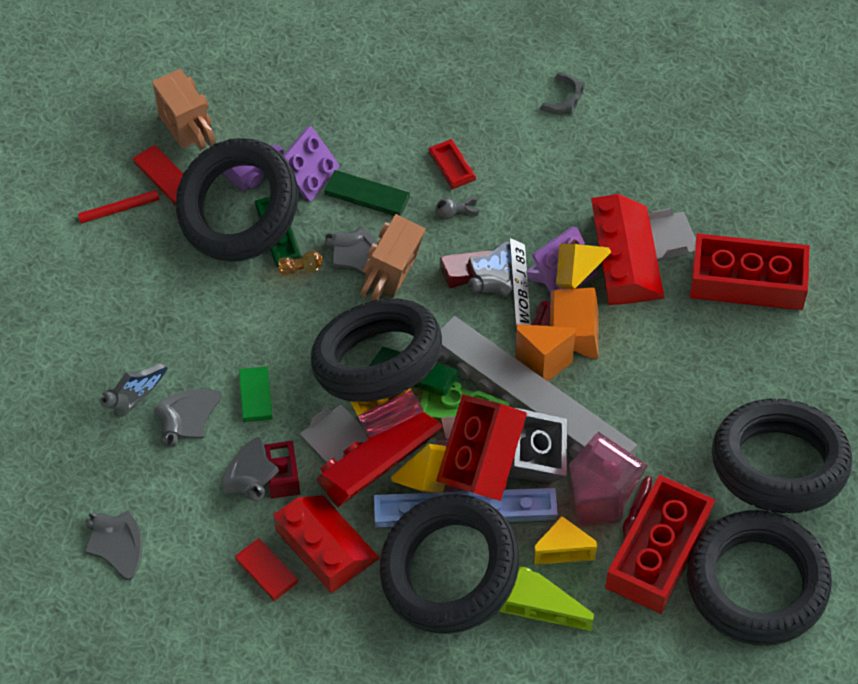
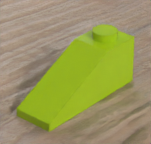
[500,566,594,631]

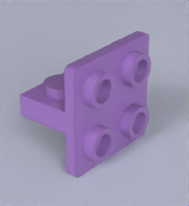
[283,126,339,201]
[525,226,598,295]

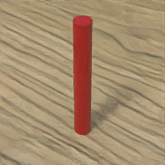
[78,190,159,224]

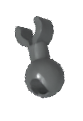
[436,197,480,219]

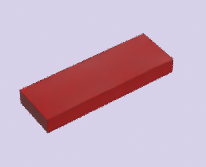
[133,144,183,206]

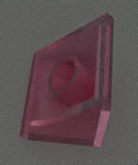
[570,432,648,515]
[569,460,623,527]

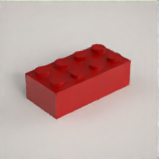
[690,233,810,310]
[605,475,715,615]

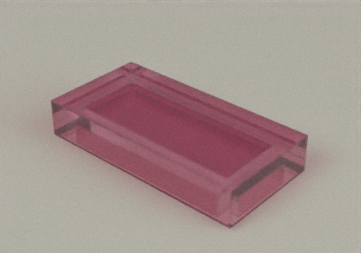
[358,390,423,437]

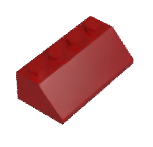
[591,194,665,305]
[316,406,443,508]

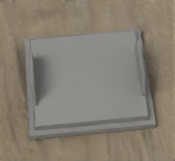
[649,208,696,260]
[300,405,369,463]

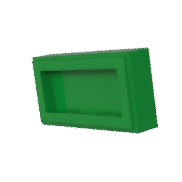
[239,366,273,423]

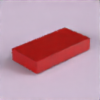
[428,139,476,190]
[235,538,298,601]

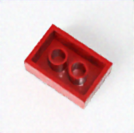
[436,394,527,501]

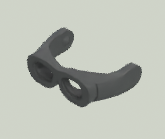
[540,72,585,115]

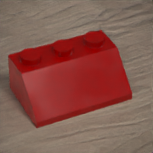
[273,495,380,594]

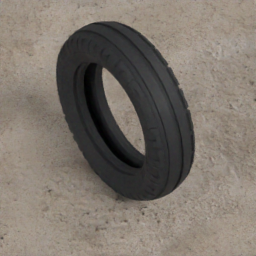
[176,138,298,261]
[311,298,442,402]
[712,398,852,514]
[380,494,520,634]
[687,510,832,645]

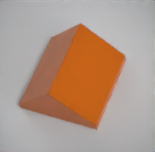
[550,288,599,359]
[515,324,576,381]

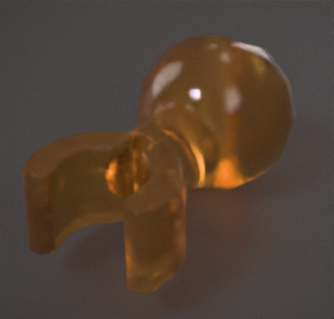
[279,251,323,276]

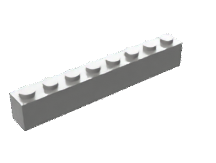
[438,316,637,482]

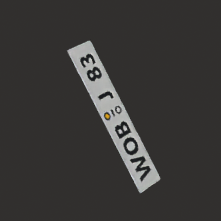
[510,238,531,326]

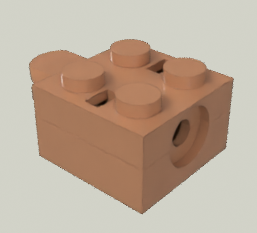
[152,68,216,151]
[360,214,426,301]

